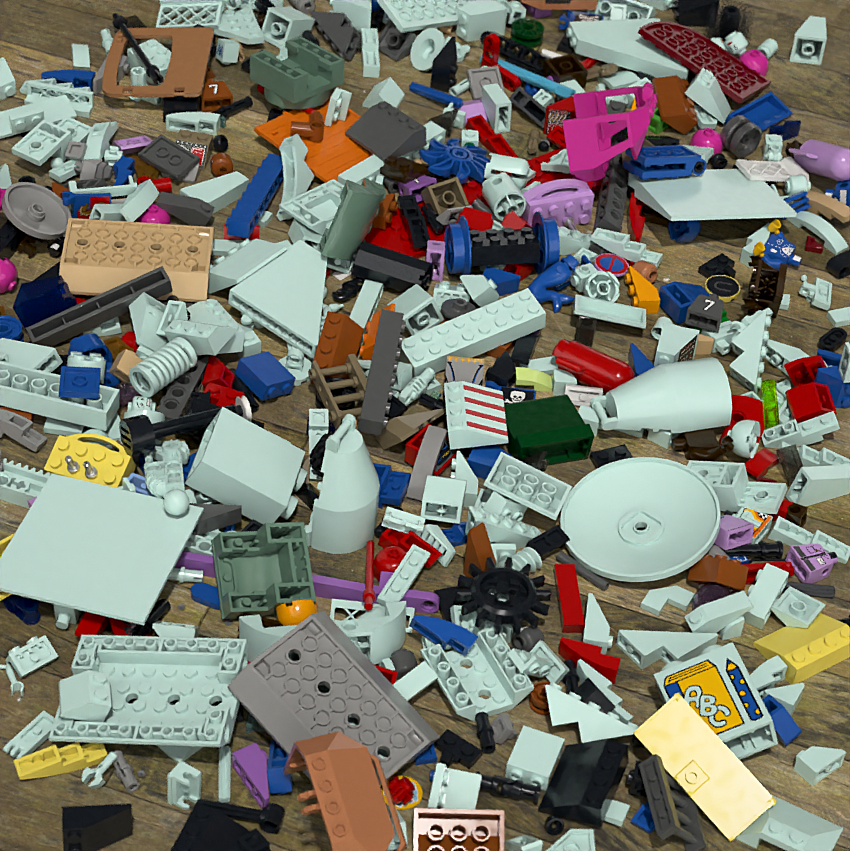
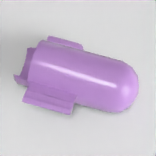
[788,139,850,181]

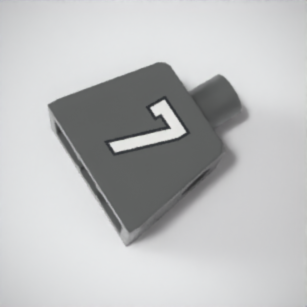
[685,294,724,333]

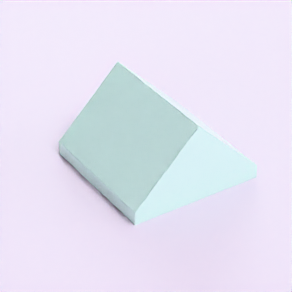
[362,77,405,108]

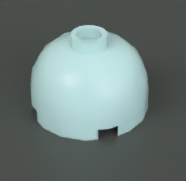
[583,271,620,302]
[727,420,760,458]

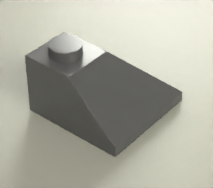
[378,19,417,62]

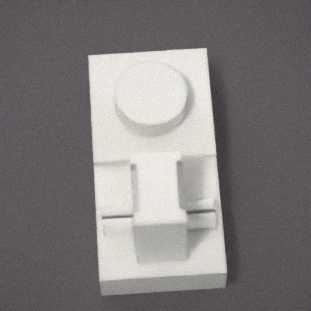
[564,384,603,407]

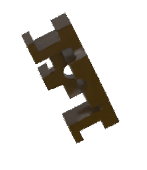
[17,234,47,259]

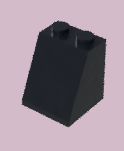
[673,0,720,27]

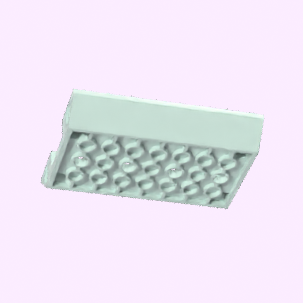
[49,635,248,747]

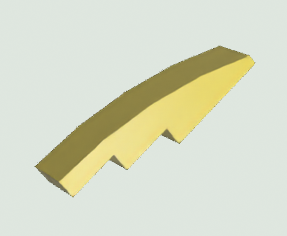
[13,742,108,780]

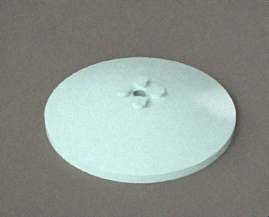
[560,457,721,582]

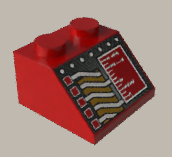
[543,96,576,135]

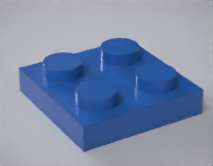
[59,366,101,399]

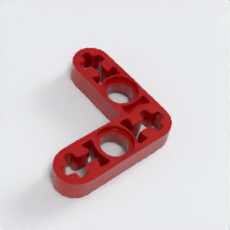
[481,33,521,91]

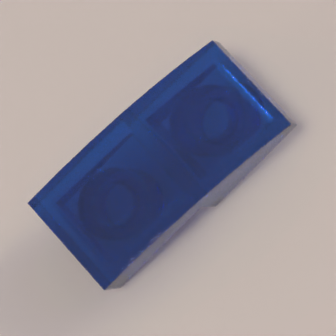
[769,120,801,141]

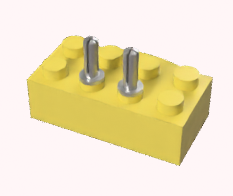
[43,433,136,488]

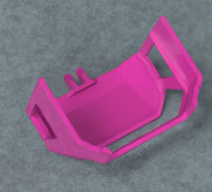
[562,82,658,182]

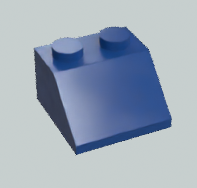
[814,366,850,408]

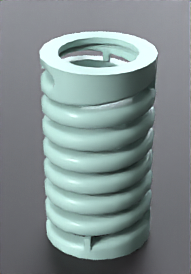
[129,337,197,397]

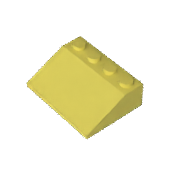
[753,613,850,685]

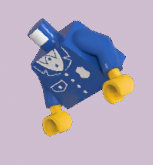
[753,219,802,270]

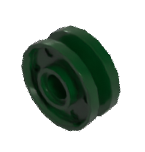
[510,18,544,48]

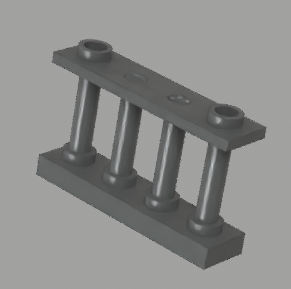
[639,754,708,851]

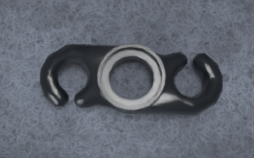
[332,278,365,301]

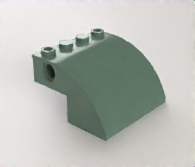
[319,178,386,260]
[211,522,316,620]

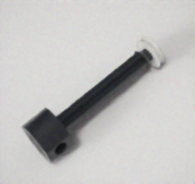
[119,395,252,456]

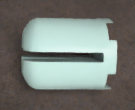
[484,153,529,190]

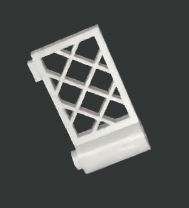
[735,157,809,182]

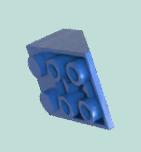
[659,282,710,324]

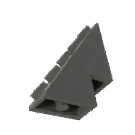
[309,11,362,62]

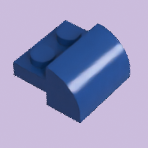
[373,463,411,509]

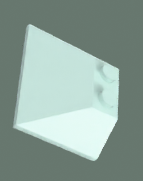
[279,179,344,236]
[736,794,844,851]

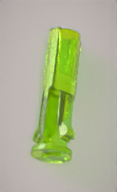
[761,379,779,428]

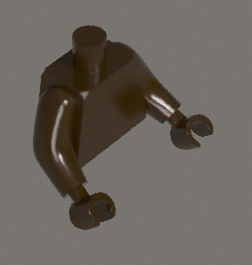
[672,428,734,462]

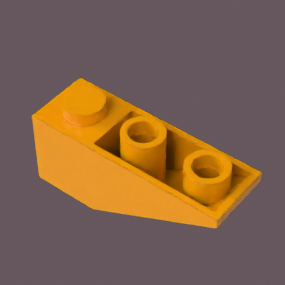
[624,266,660,314]

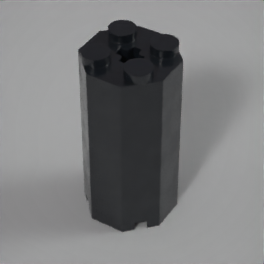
[351,241,434,293]

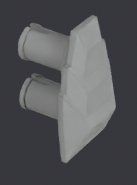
[74,159,113,181]

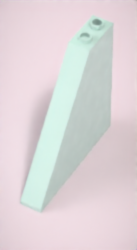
[566,18,688,79]
[228,240,328,359]

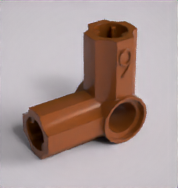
[290,111,325,142]

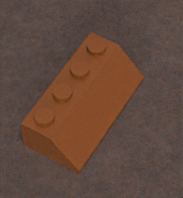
[652,76,698,135]
[310,311,364,384]

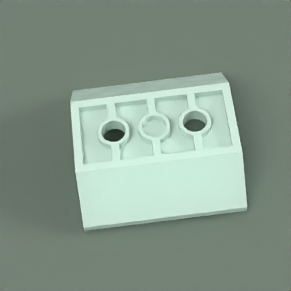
[420,627,534,721]

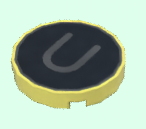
[704,275,740,303]

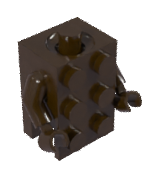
[741,255,788,318]

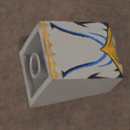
[442,356,485,404]

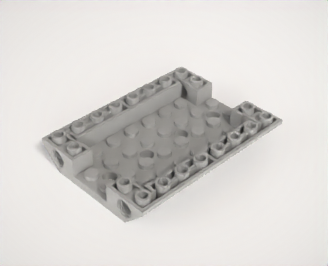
[227,611,440,786]

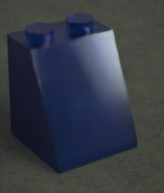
[12,275,77,330]

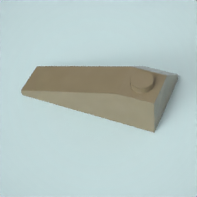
[374,408,446,450]

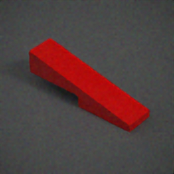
[465,114,518,158]
[554,564,585,633]

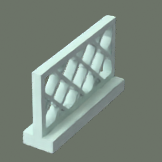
[155,0,225,29]

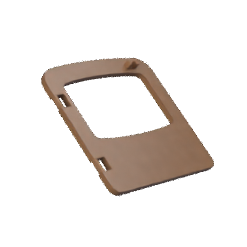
[102,27,214,97]

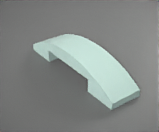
[787,211,849,255]
[309,409,329,480]

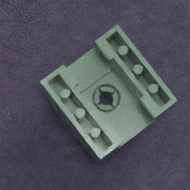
[250,36,345,109]

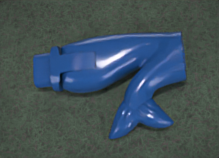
[527,254,579,313]

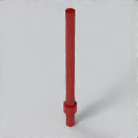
[363,540,375,611]

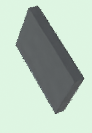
[138,134,200,181]

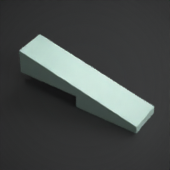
[361,28,380,78]
[768,516,850,564]

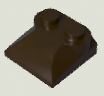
[380,156,429,184]

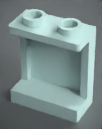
[505,725,565,791]

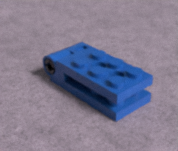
[623,145,707,180]

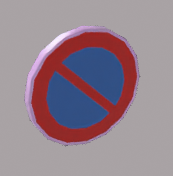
[594,253,629,277]

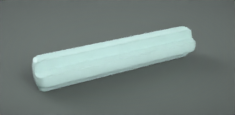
[218,745,231,803]

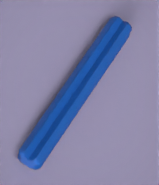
[409,82,464,108]

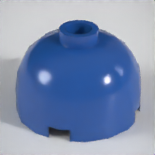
[668,220,701,243]

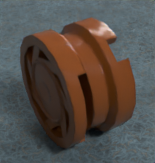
[529,681,550,715]

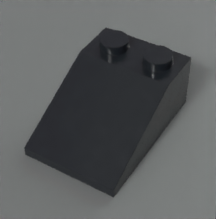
[430,36,458,93]
[62,803,133,851]

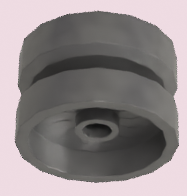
[720,115,762,158]

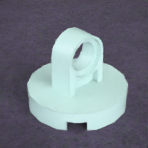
[279,348,312,386]

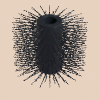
[705,0,755,47]

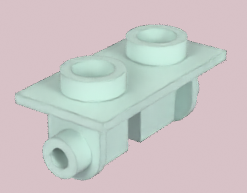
[381,506,426,537]

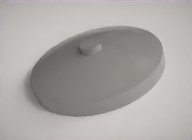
[2,182,72,240]

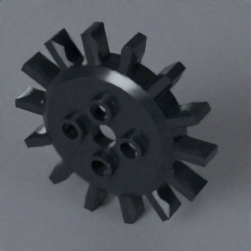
[455,557,551,635]

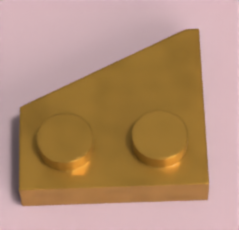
[131,155,161,179]

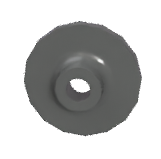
[441,298,476,321]

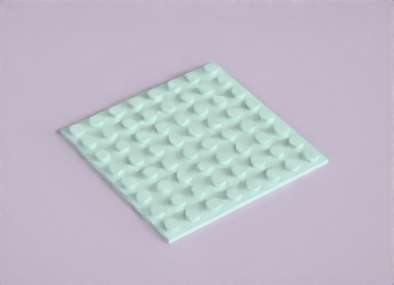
[0,473,204,625]

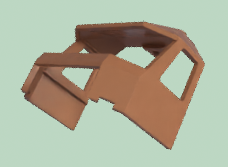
[283,731,407,851]

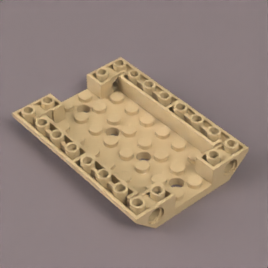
[58,218,215,302]

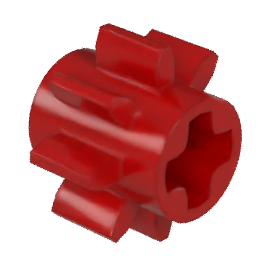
[388,776,415,804]

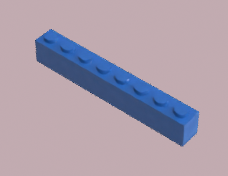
[226,153,284,238]

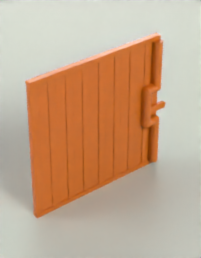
[254,95,373,183]

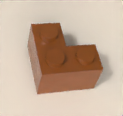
[688,554,749,591]

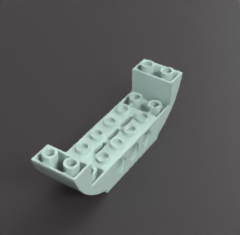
[239,601,406,665]

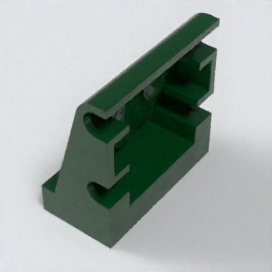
[504,394,594,468]

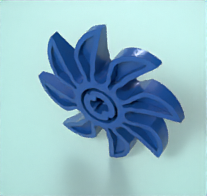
[419,138,491,183]

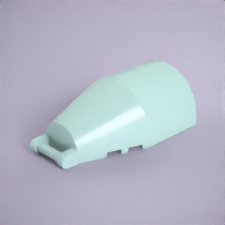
[590,357,732,433]
[311,414,380,554]

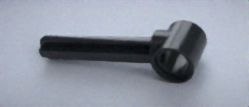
[197,799,285,834]

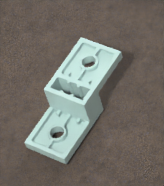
[11,116,92,166]
[687,460,787,514]

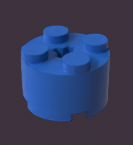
[68,333,112,362]

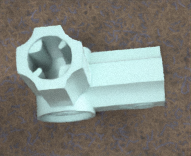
[128,66,164,106]

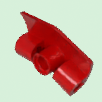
[719,395,765,445]

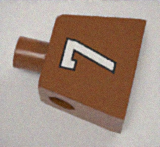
[200,79,233,112]

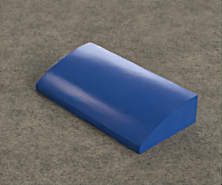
[724,92,793,132]

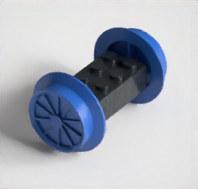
[444,211,560,276]

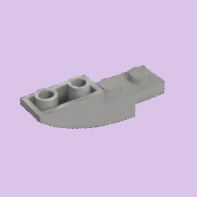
[0,409,48,452]

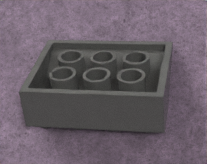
[345,101,426,161]

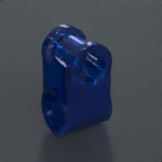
[3,594,41,625]

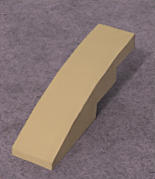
[796,191,850,223]

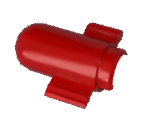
[552,339,635,394]

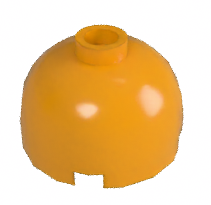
[276,600,318,626]

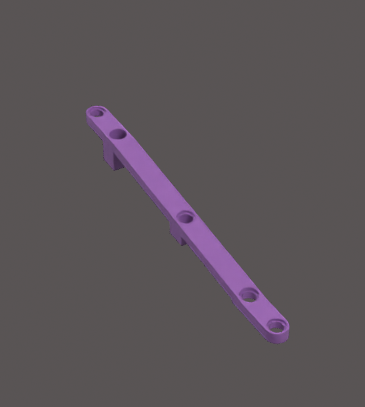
[174,551,440,613]

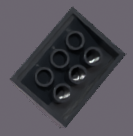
[538,740,629,827]
[171,802,250,851]

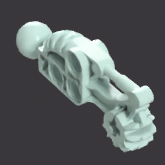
[144,439,190,515]

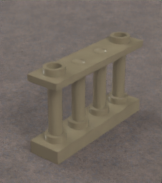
[308,354,367,429]

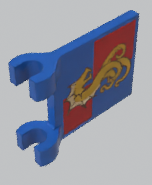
[62,191,111,219]

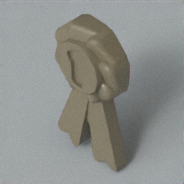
[586,63,618,80]

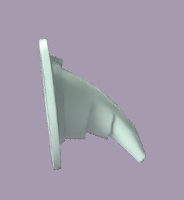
[411,28,451,71]

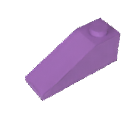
[232,743,269,809]

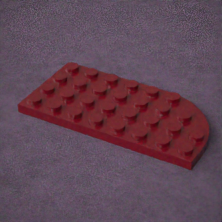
[638,21,771,104]

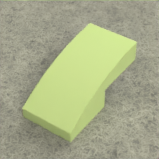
[515,367,552,392]

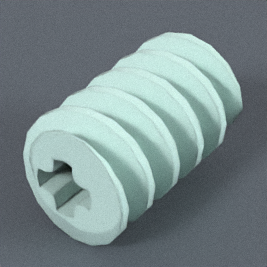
[497,547,542,573]

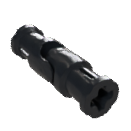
[476,771,541,804]

